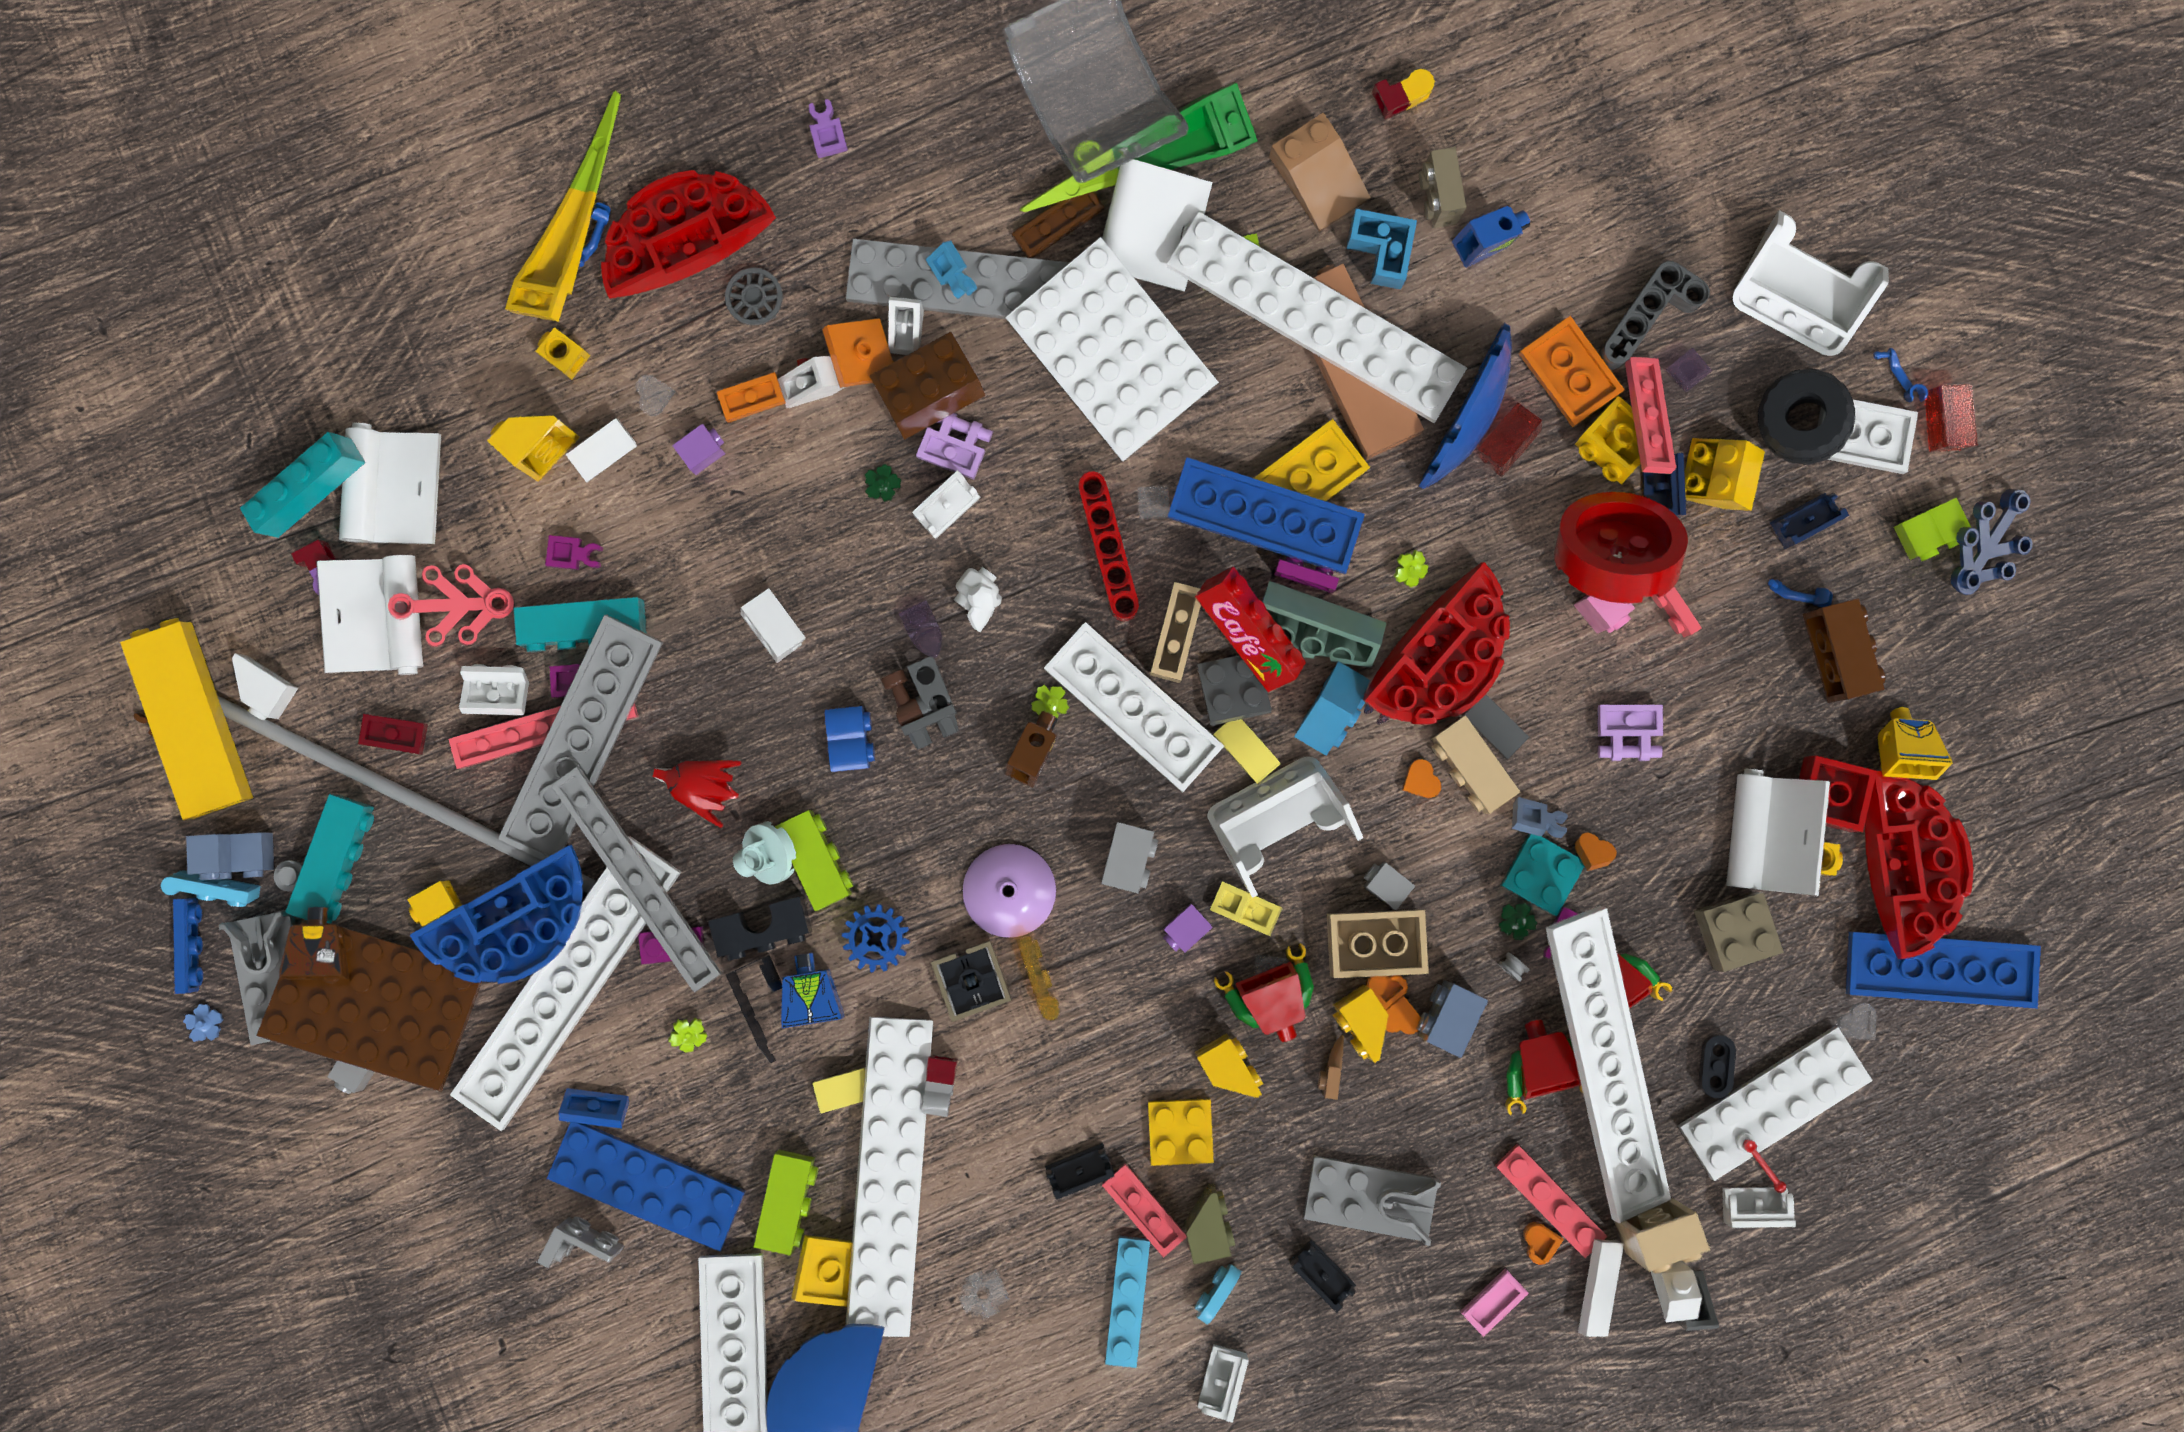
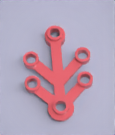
[388,564,514,647]

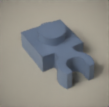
[1512,797,1568,838]

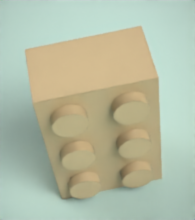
[1327,909,1429,978]
[1614,1198,1710,1273]

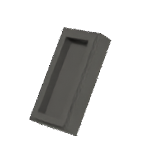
[1462,694,1530,760]

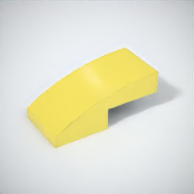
[1213,719,1280,784]
[1210,881,1282,936]
[813,1067,866,1114]

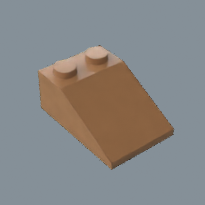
[1269,112,1371,232]

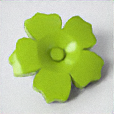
[1394,550,1428,588]
[1031,685,1069,718]
[668,1018,707,1053]

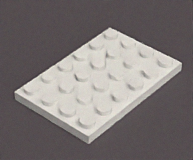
[1005,237,1219,462]

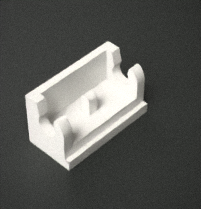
[566,418,637,482]
[912,470,981,539]
[741,588,806,663]
[1722,1187,1796,1228]
[1197,1344,1249,1423]

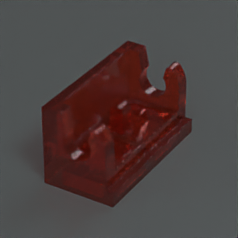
[1925,384,1978,452]
[1478,402,1542,477]

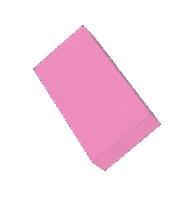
[1460,1268,1529,1337]

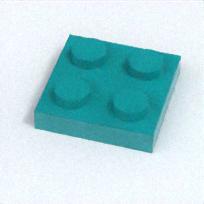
[1500,834,1585,916]

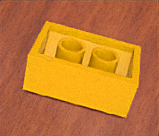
[487,416,580,482]

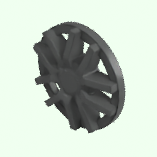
[725,268,783,326]

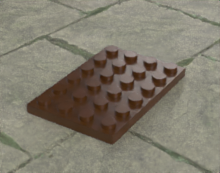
[256,919,482,1092]

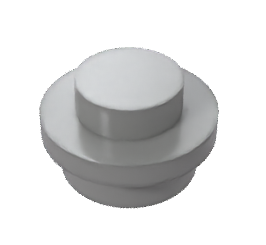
[274,860,303,891]

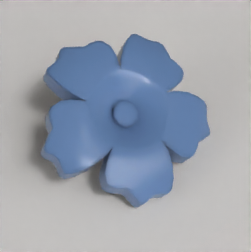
[183,1004,223,1042]

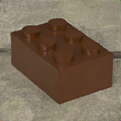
[870,332,986,440]
[1803,598,1885,703]

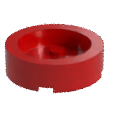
[1554,492,1688,604]

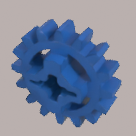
[842,904,911,973]

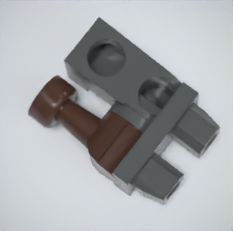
[880,655,959,750]

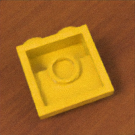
[1575,396,1641,485]

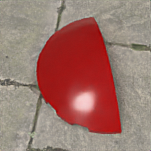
[601,170,776,299]
[1363,562,1510,724]
[1865,771,1973,959]

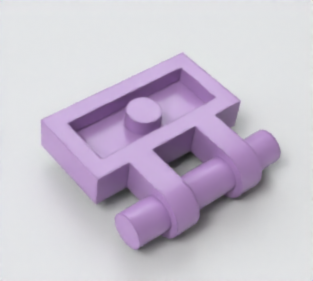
[916,413,993,480]
[1598,705,1663,761]

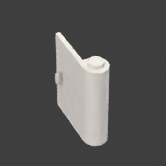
[1102,158,1212,292]
[339,423,441,544]
[317,555,423,675]
[1726,769,1830,896]

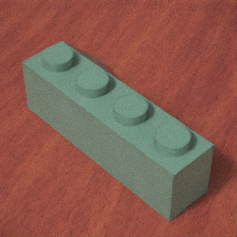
[1262,581,1387,668]

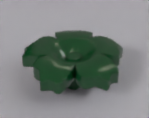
[864,464,902,502]
[1498,903,1538,940]

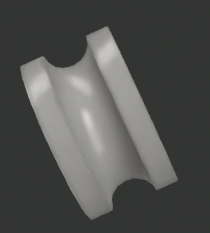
[1498,952,1530,982]

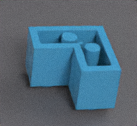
[1346,209,1417,290]
[1294,661,1370,756]

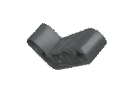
[1598,261,1710,370]

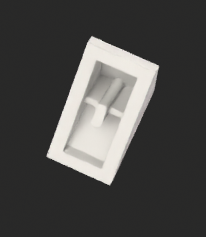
[888,297,924,355]

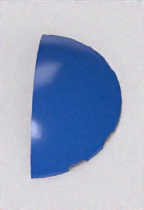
[1418,322,1512,489]
[410,845,583,984]
[766,1324,885,1432]

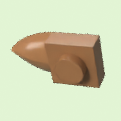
[1318,1035,1344,1100]

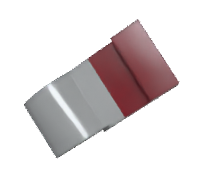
[922,1055,958,1117]

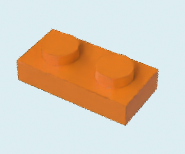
[717,372,786,423]

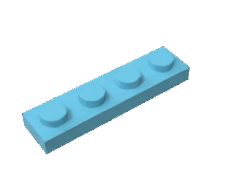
[1105,1236,1150,1368]

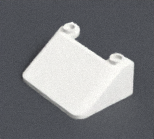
[1733,210,1889,356]

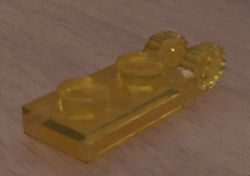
[1016,935,1061,1021]

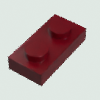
[358,714,428,755]

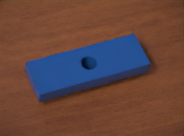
[173,898,203,994]

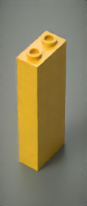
[120,618,253,820]

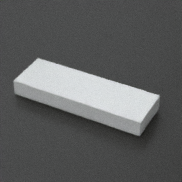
[1578,1240,1624,1337]

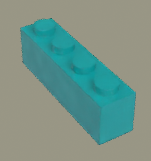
[240,432,366,538]
[514,597,647,652]
[285,794,374,924]

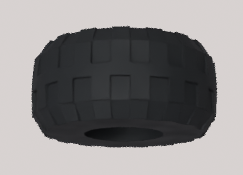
[1758,368,1855,465]

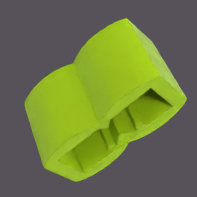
[1894,498,1972,562]

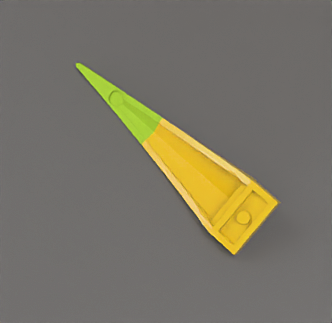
[505,91,621,322]

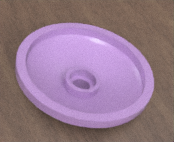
[963,844,1056,938]

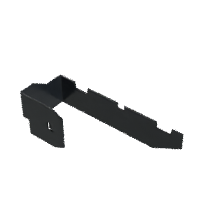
[726,955,782,1063]

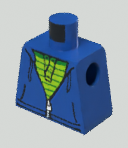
[1452,206,1530,268]
[781,953,845,1028]

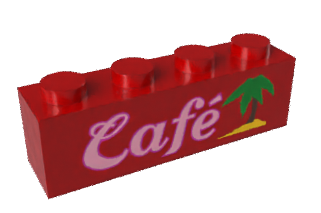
[1195,566,1306,692]

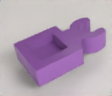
[809,99,848,158]

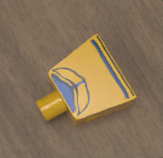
[1878,707,1953,780]

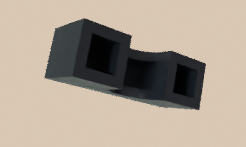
[708,896,813,961]

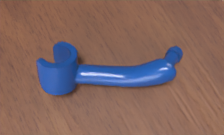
[579,202,611,267]
[1873,348,1928,403]
[1768,579,1833,608]

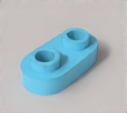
[1195,1264,1241,1325]

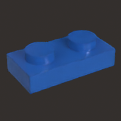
[558,1088,629,1129]

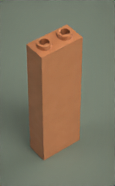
[1312,264,1424,461]

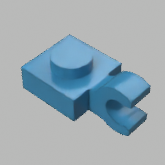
[925,241,977,299]

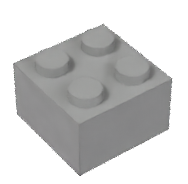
[1101,822,1158,893]

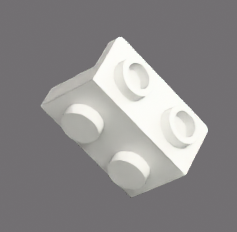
[459,664,529,715]

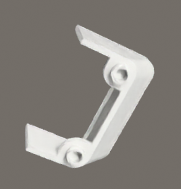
[1207,757,1363,898]

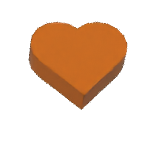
[1402,759,1441,798]
[1575,833,1617,871]
[1366,975,1408,1010]
[1386,996,1421,1034]
[1523,1222,1564,1265]

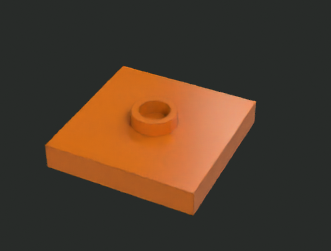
[822,318,893,388]

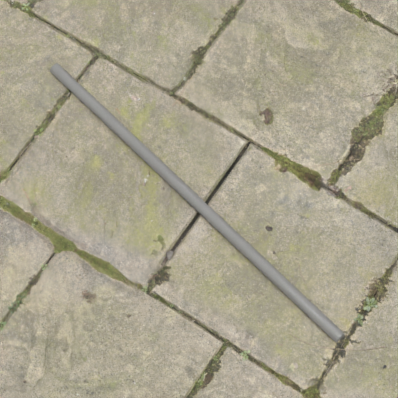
[218,696,597,894]

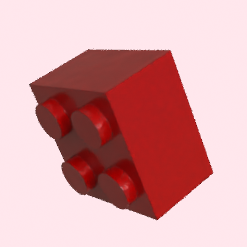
[1799,755,1877,832]

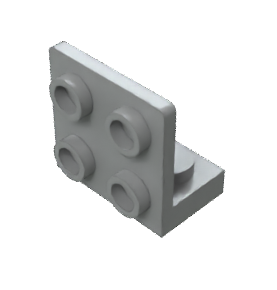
[537,1216,624,1268]

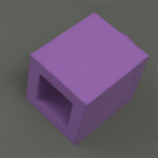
[672,424,725,475]
[1163,903,1213,953]

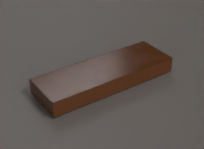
[1011,191,1104,258]

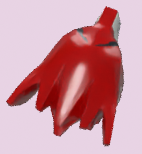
[652,760,742,828]

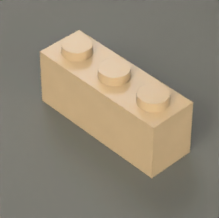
[1150,582,1201,683]
[1431,715,1520,814]

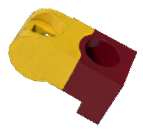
[1372,69,1435,120]

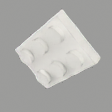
[1818,400,1918,474]

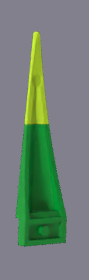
[1020,82,1258,212]

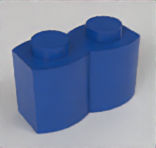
[825,706,875,772]

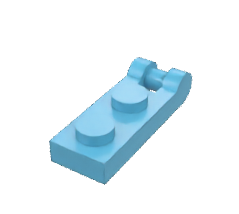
[161,871,261,907]

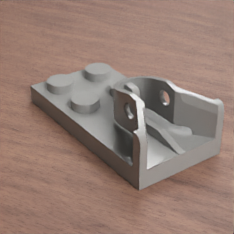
[219,910,296,1045]
[1303,1155,1441,1246]

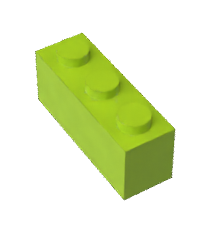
[775,810,854,911]
[754,1150,818,1256]

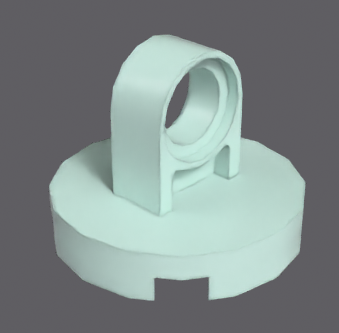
[733,821,796,885]

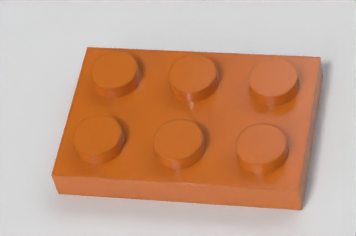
[1518,316,1625,428]

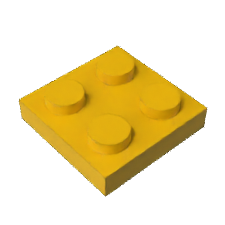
[1148,1098,1214,1166]
[791,1235,853,1307]

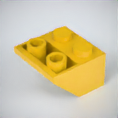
[1684,438,1765,511]
[1332,984,1389,1063]
[1195,1033,1263,1098]

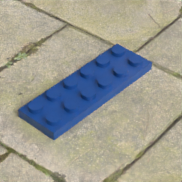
[1167,457,1365,574]
[1846,932,2041,1009]
[547,1122,746,1251]

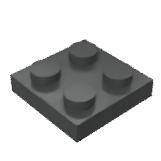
[1197,655,1272,726]

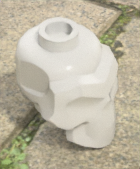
[954,567,1002,632]

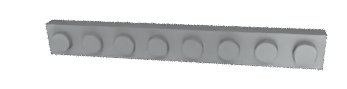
[551,767,722,992]

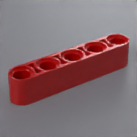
[1079,471,1139,622]

